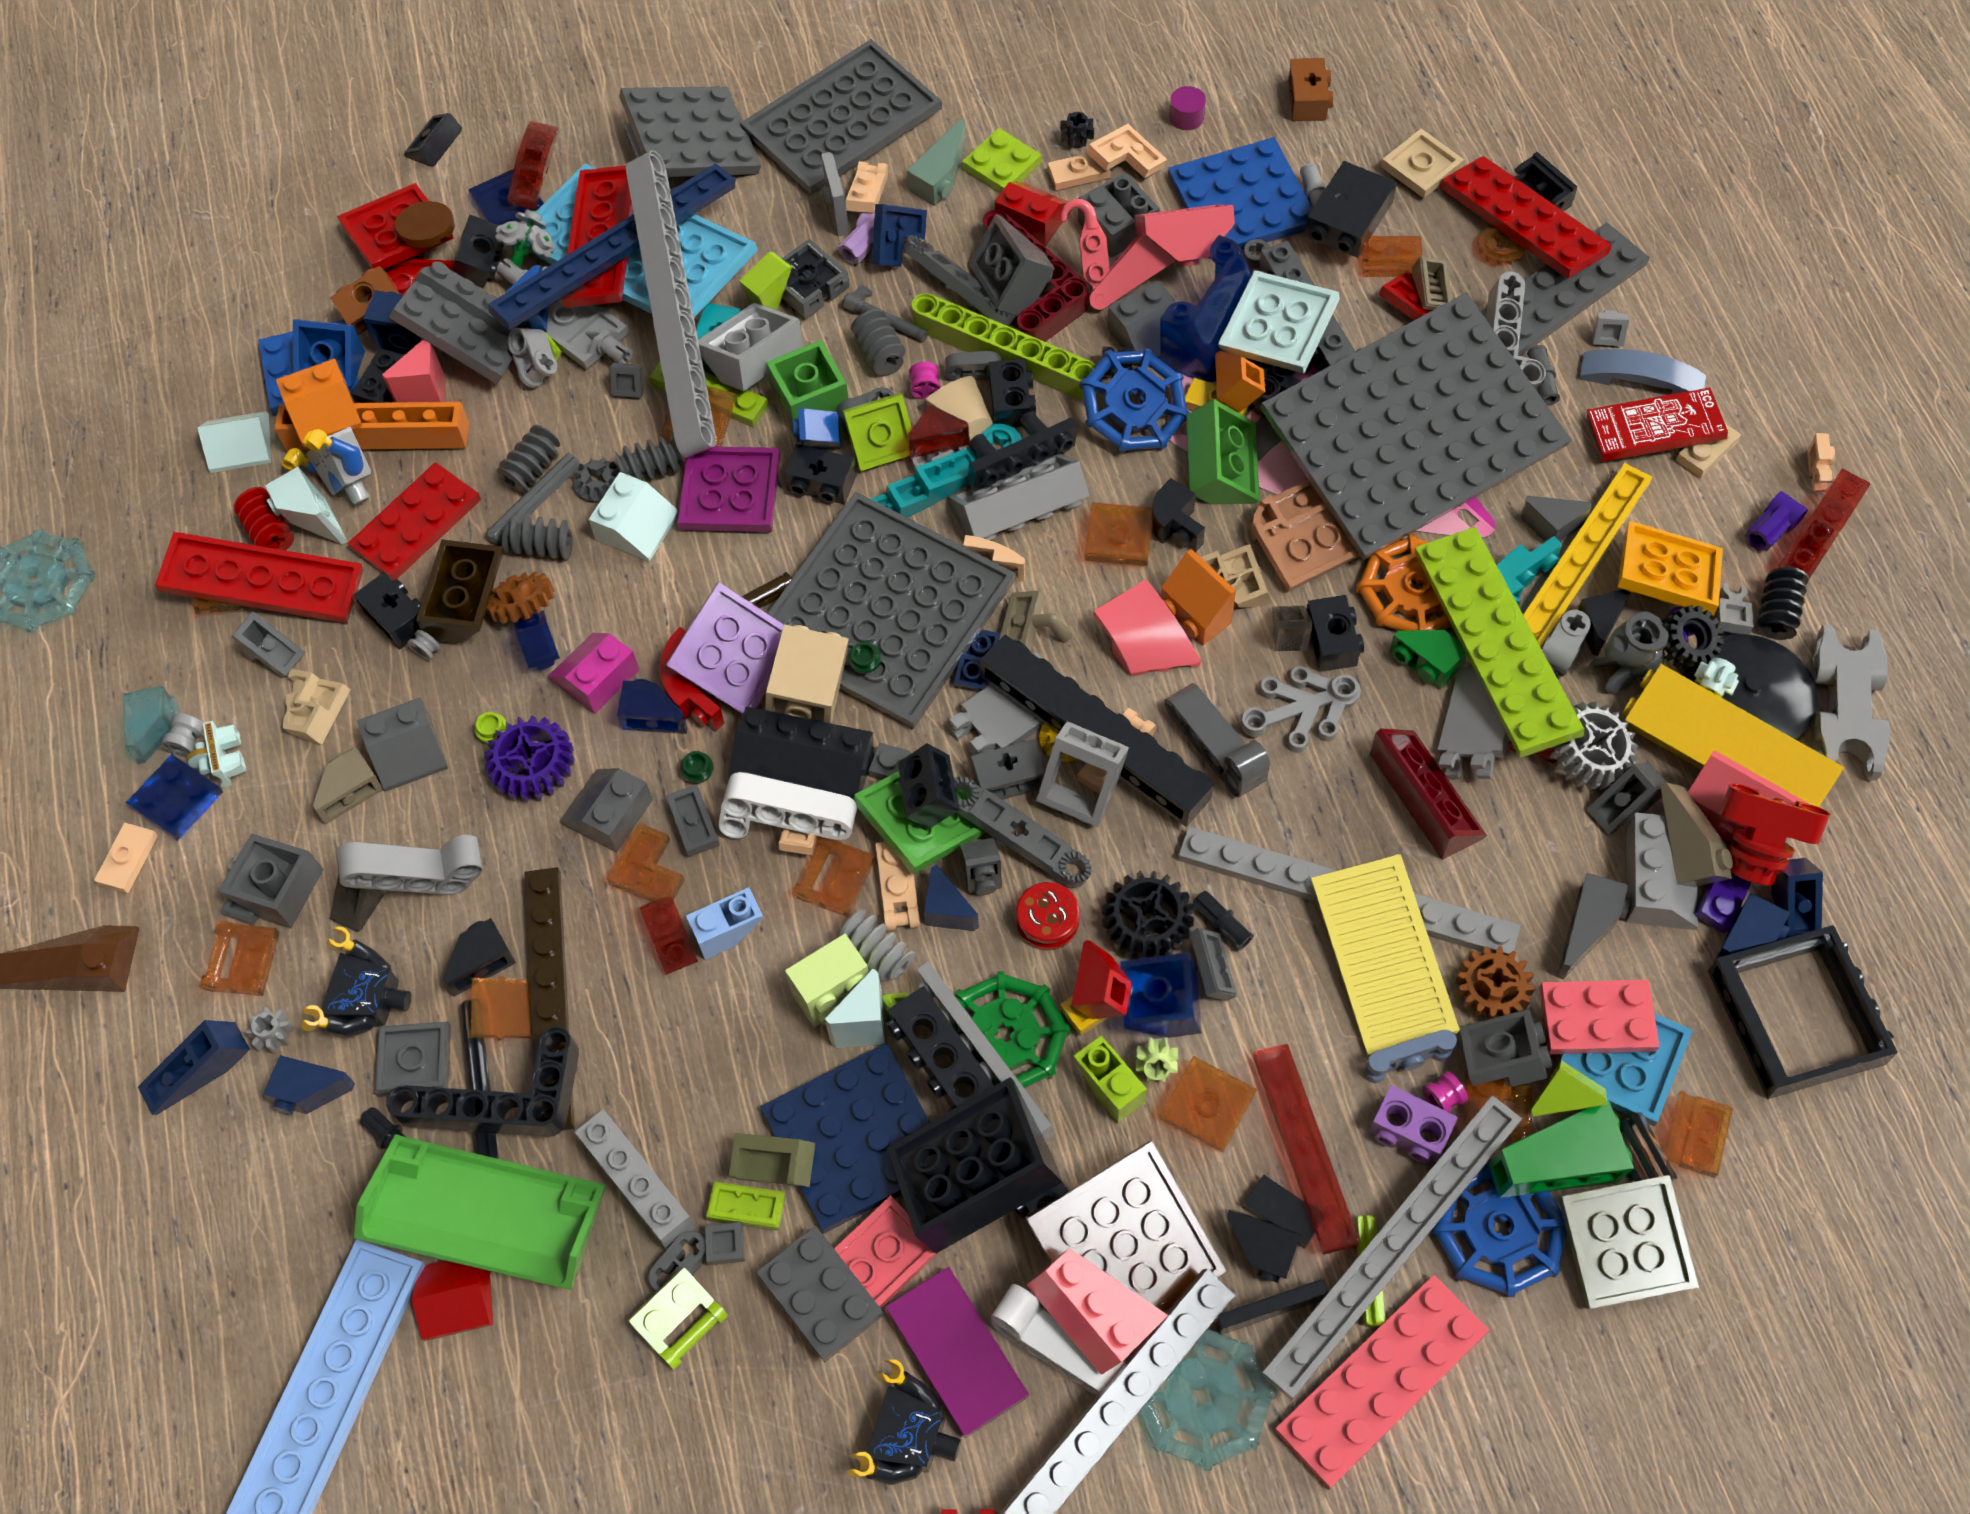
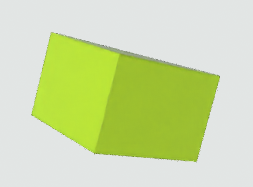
[739,252,792,310]
[1531,1060,1607,1116]

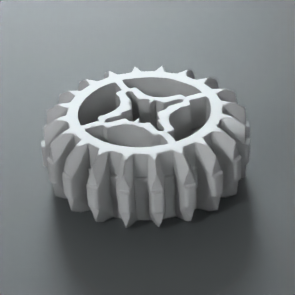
[1549,701,1638,791]

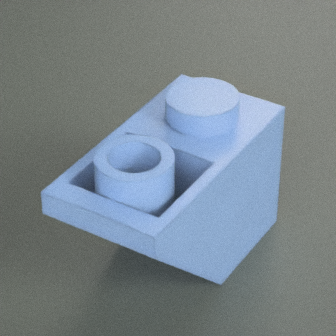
[686,887,763,960]

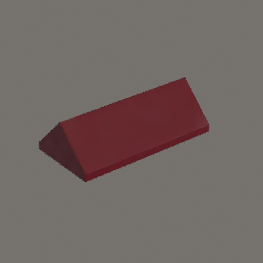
[1370,728,1487,860]

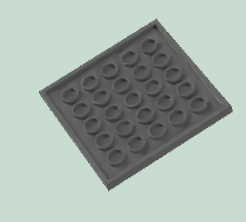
[767,491,1016,728]

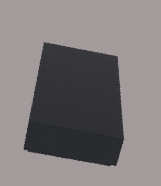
[1243,1175,1326,1249]

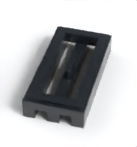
[1620,1112,1678,1182]

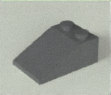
[969,214,1055,316]

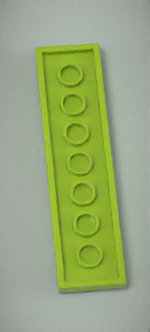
[1415,526,1584,758]

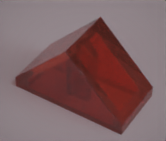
[907,405,970,459]

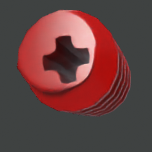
[233,487,294,550]

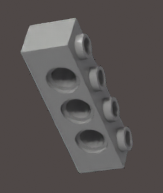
[574,1109,696,1250]

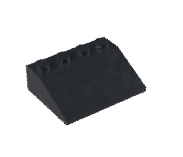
[887,1077,1063,1254]

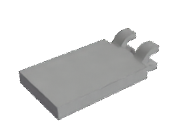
[949,652,1044,756]
[1437,667,1510,779]

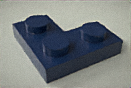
[872,204,927,267]

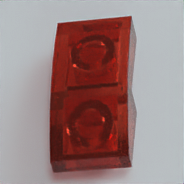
[639,894,698,975]

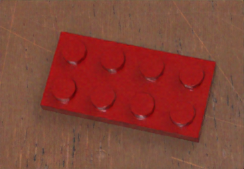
[347,462,481,581]

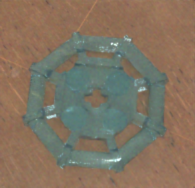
[0,529,95,632]
[1140,1329,1275,1471]

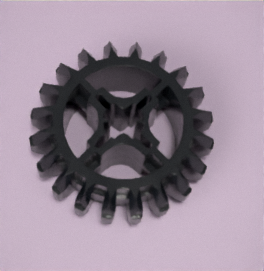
[1102,870,1195,962]

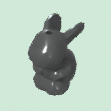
[1591,611,1668,693]

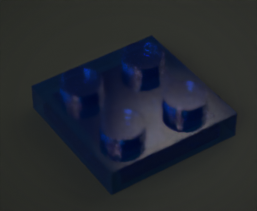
[125,754,223,841]

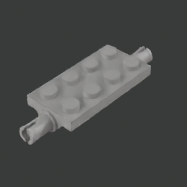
[496,258,633,370]

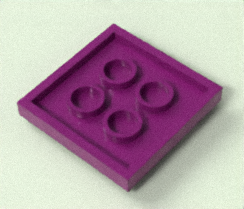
[678,446,780,532]

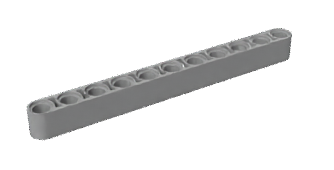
[626,150,716,458]

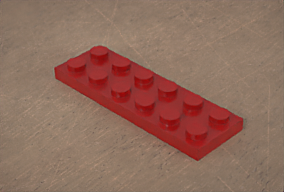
[1441,156,1612,279]
[561,165,633,308]
[155,531,364,623]

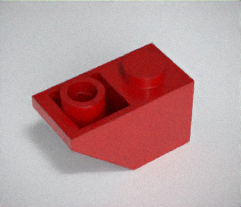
[1071,940,1132,1019]

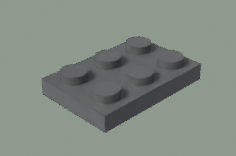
[756,1225,884,1363]

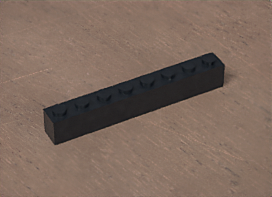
[980,634,1214,827]

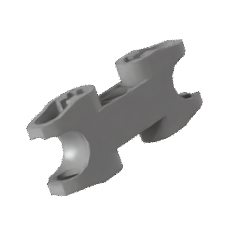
[1811,624,1890,780]

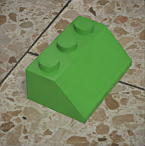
[1187,399,1260,505]

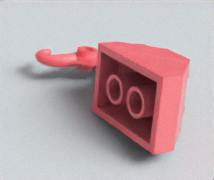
[1061,199,1235,310]

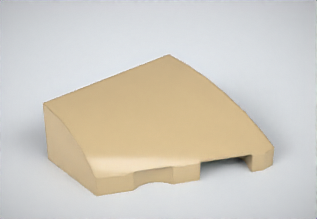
[925,376,993,442]
[1201,544,1272,608]
[283,669,351,745]

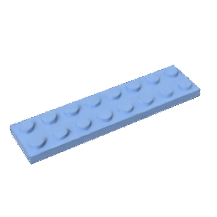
[226,1239,426,1514]

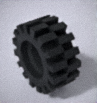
[1661,605,1724,669]

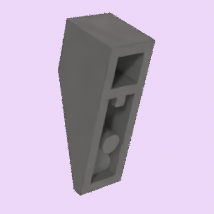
[1557,873,1631,979]

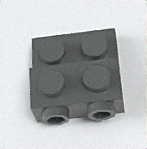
[1460,1009,1552,1087]

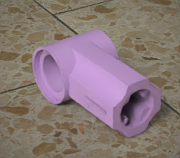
[838,212,875,265]

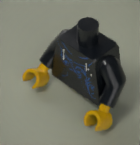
[300,927,412,1038]
[847,1359,962,1485]

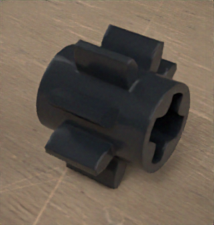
[1060,112,1095,148]

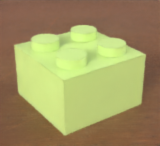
[785,934,869,1028]

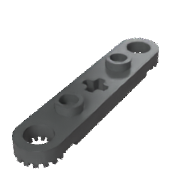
[902,235,1016,327]
[954,776,1092,887]

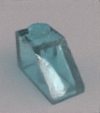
[123,686,179,764]

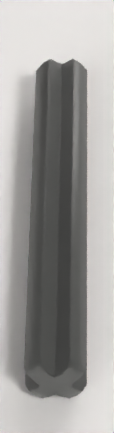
[486,453,579,545]

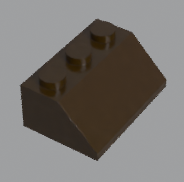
[416,539,504,644]

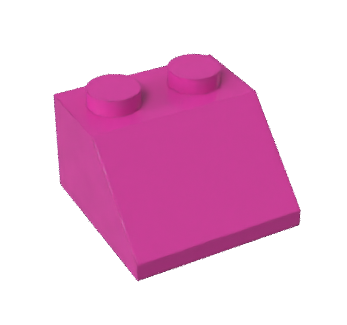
[548,633,640,714]

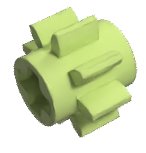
[1136,1037,1178,1082]

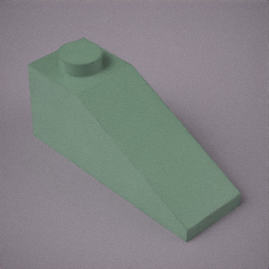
[907,119,967,206]

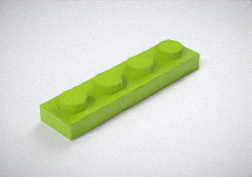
[649,361,769,428]

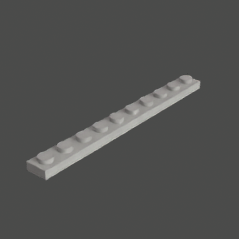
[1178,826,1521,956]
[1262,1095,1522,1401]

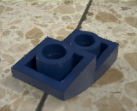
[954,630,1001,691]

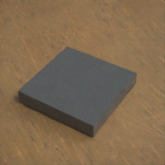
[375,1021,451,1097]

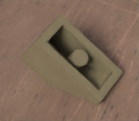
[313,747,383,825]

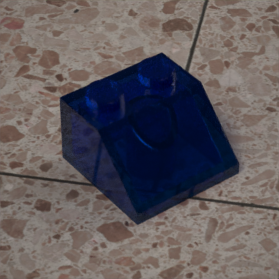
[1120,952,1202,1038]

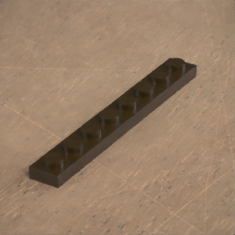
[524,867,575,1131]

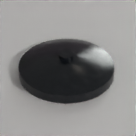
[1682,634,1818,741]

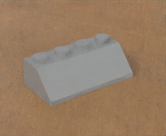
[948,454,1090,540]

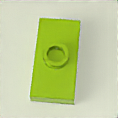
[706,1181,786,1231]

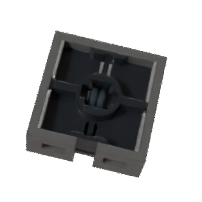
[781,239,850,319]

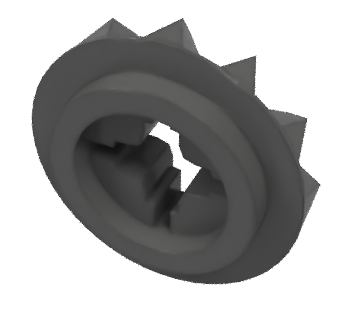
[573,457,621,501]

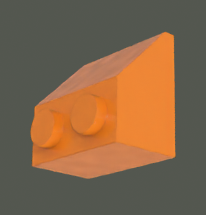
[276,358,363,447]
[1160,549,1236,645]

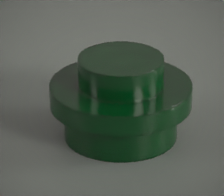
[848,642,881,674]
[680,751,714,783]

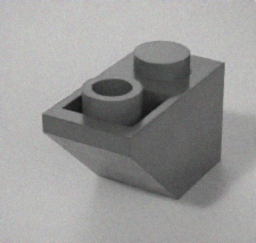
[960,838,1002,895]

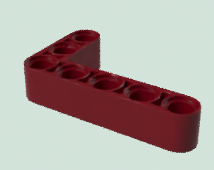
[982,209,1088,342]

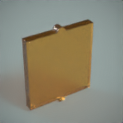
[471,976,530,1041]

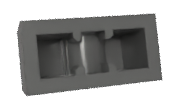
[971,739,1045,800]

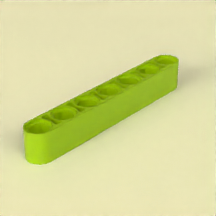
[912,293,1096,400]

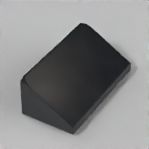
[404,113,462,167]

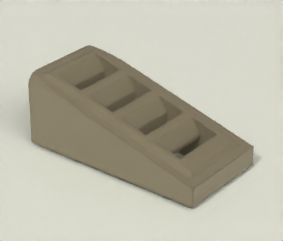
[1412,256,1452,310]

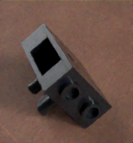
[1305,161,1397,258]

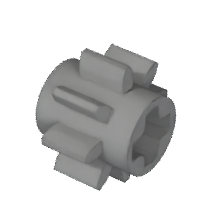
[245,1007,294,1053]

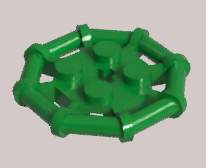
[950,971,1071,1088]

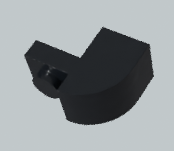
[1151,478,1205,552]

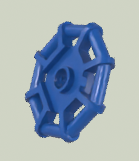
[1079,348,1190,453]
[1431,1160,1567,1297]

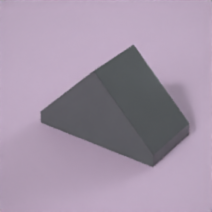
[1521,495,1591,542]

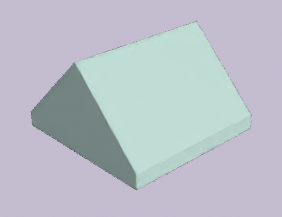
[197,411,271,473]
[824,969,885,1048]

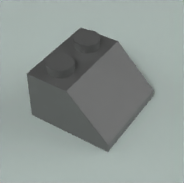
[1107,280,1190,367]
[357,697,448,792]
[560,768,653,853]
[218,833,324,927]

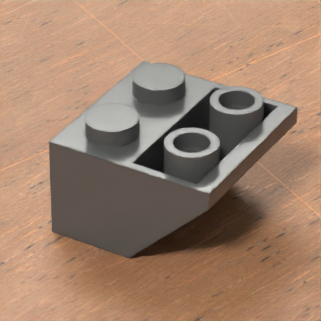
[1078,172,1160,258]

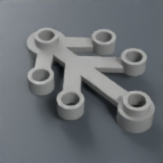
[1241,666,1361,753]

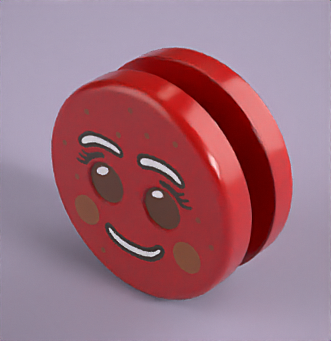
[1016,882,1080,950]

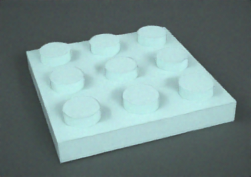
[1218,270,1340,374]

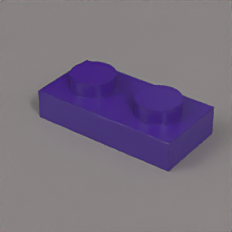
[1695,872,1752,934]

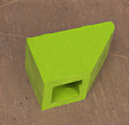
[1073,1035,1147,1123]

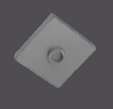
[821,152,849,237]

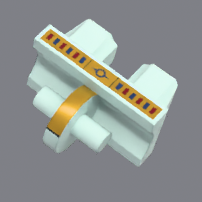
[187,721,246,788]

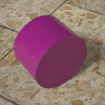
[1169,86,1206,130]

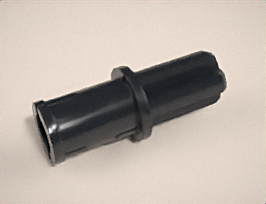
[1193,891,1254,951]
[360,1107,406,1149]

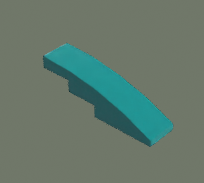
[870,448,977,518]

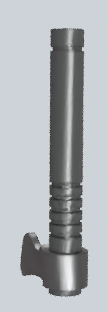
[842,285,928,342]

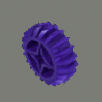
[484,715,575,802]

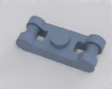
[1364,1029,1457,1083]

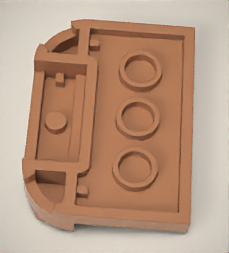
[1249,480,1360,592]

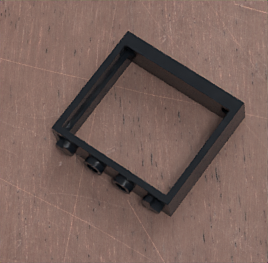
[1707,925,1898,1100]

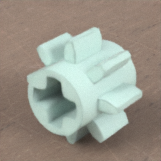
[1694,658,1739,697]

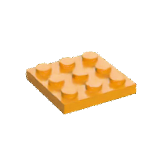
[1618,521,1723,616]

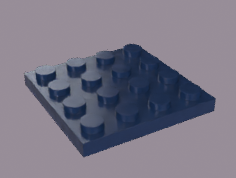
[760,1042,930,1234]

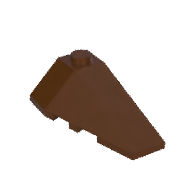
[0,925,139,992]

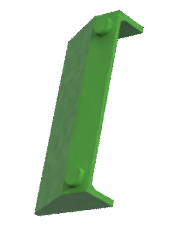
[354,1134,606,1290]

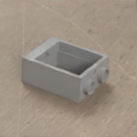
[1036,721,1129,827]

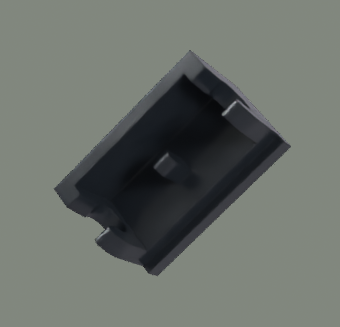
[1514,152,1578,211]

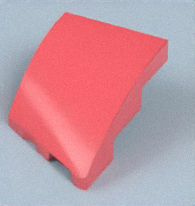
[1094,579,1201,676]

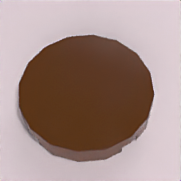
[395,201,455,248]

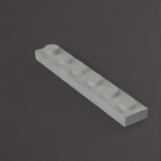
[917,961,1056,1142]

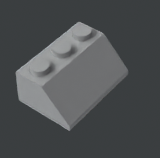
[698,302,803,391]
[1626,812,1698,930]

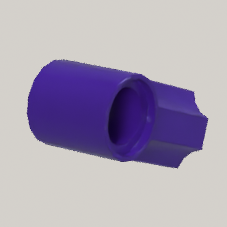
[1745,491,1808,551]

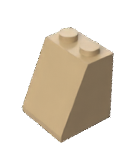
[765,624,849,723]

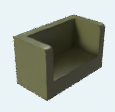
[729,1133,815,1187]

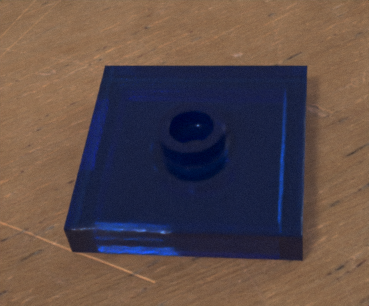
[468,166,544,226]

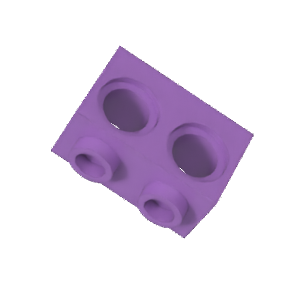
[1369,1085,1458,1165]

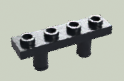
[967,411,1078,492]

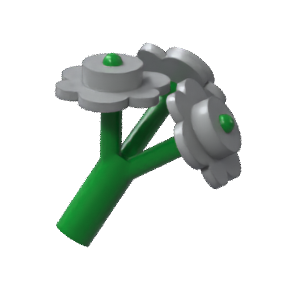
[495,210,555,267]

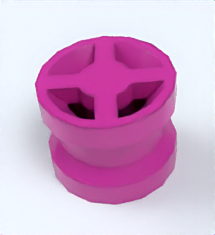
[909,361,940,399]
[1422,1071,1468,1113]

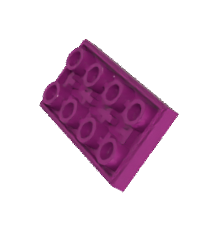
[886,1267,1029,1438]

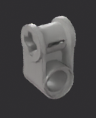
[508,328,558,388]
[1542,610,1591,675]

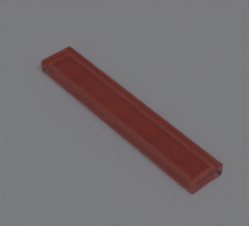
[1253,1044,1360,1255]

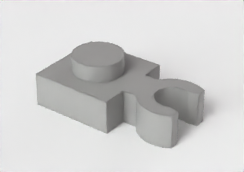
[1716,583,1753,635]

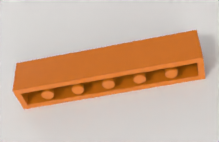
[275,402,470,451]

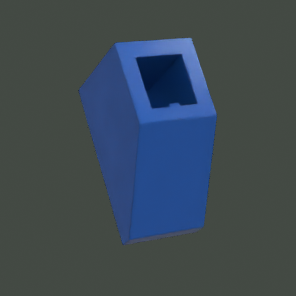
[793,409,841,449]

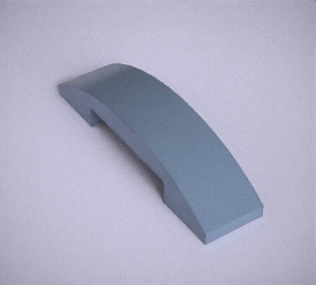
[1579,349,1706,394]

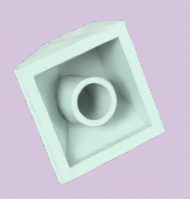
[265,467,348,545]

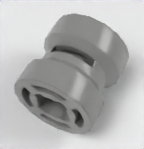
[161,713,204,757]

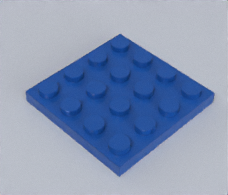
[1168,137,1313,259]

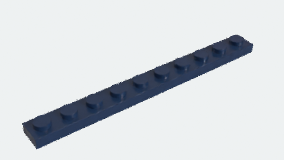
[488,163,736,330]

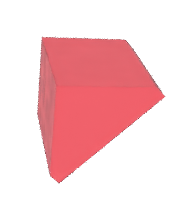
[382,339,445,402]

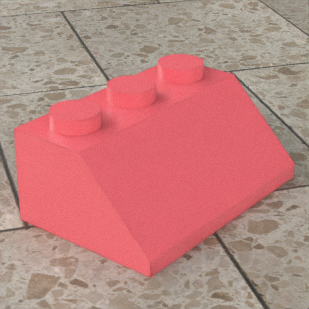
[1688,750,1808,841]

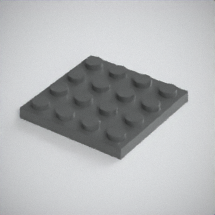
[619,86,761,177]

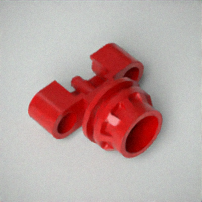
[1719,783,1831,885]

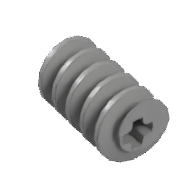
[839,908,916,982]

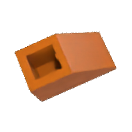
[1215,351,1265,412]

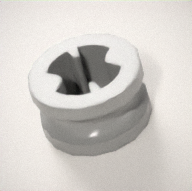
[407,630,441,661]

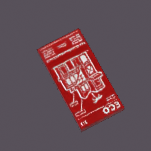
[1586,387,1728,462]

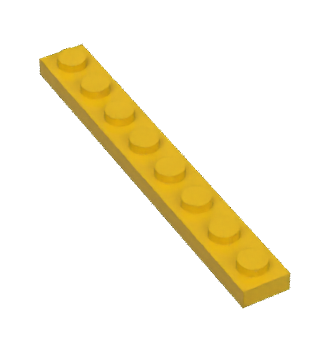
[1524,463,1653,649]

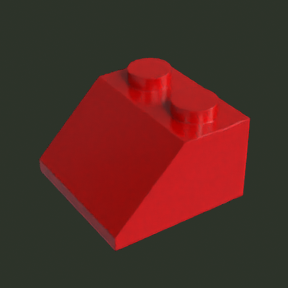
[994,182,1072,246]

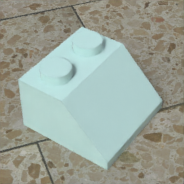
[589,472,679,561]

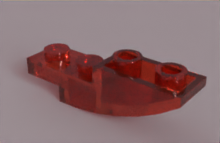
[507,121,559,210]
[1778,468,1871,579]

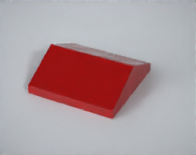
[411,1260,493,1341]

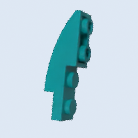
[1497,536,1563,606]

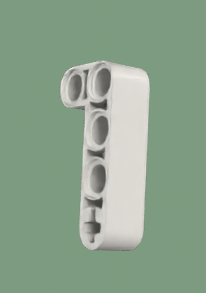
[719,772,857,840]
[991,1284,1125,1396]

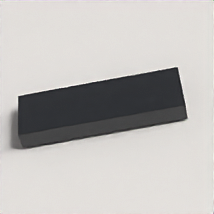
[1215,1279,1329,1335]

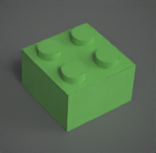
[766,340,849,424]

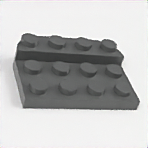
[389,261,528,384]

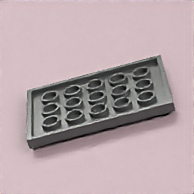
[740,39,942,195]

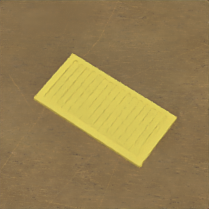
[1311,854,1460,1056]

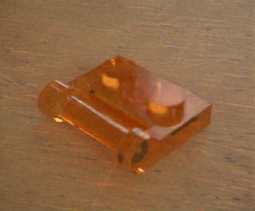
[792,836,875,918]
[199,921,280,996]

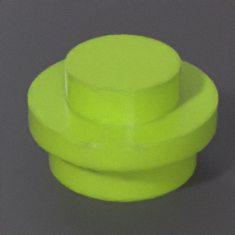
[474,712,506,743]

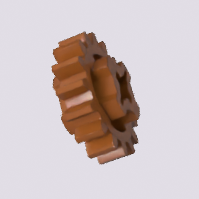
[487,572,555,624]
[1456,946,1535,1019]

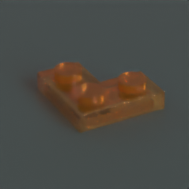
[607,823,685,909]

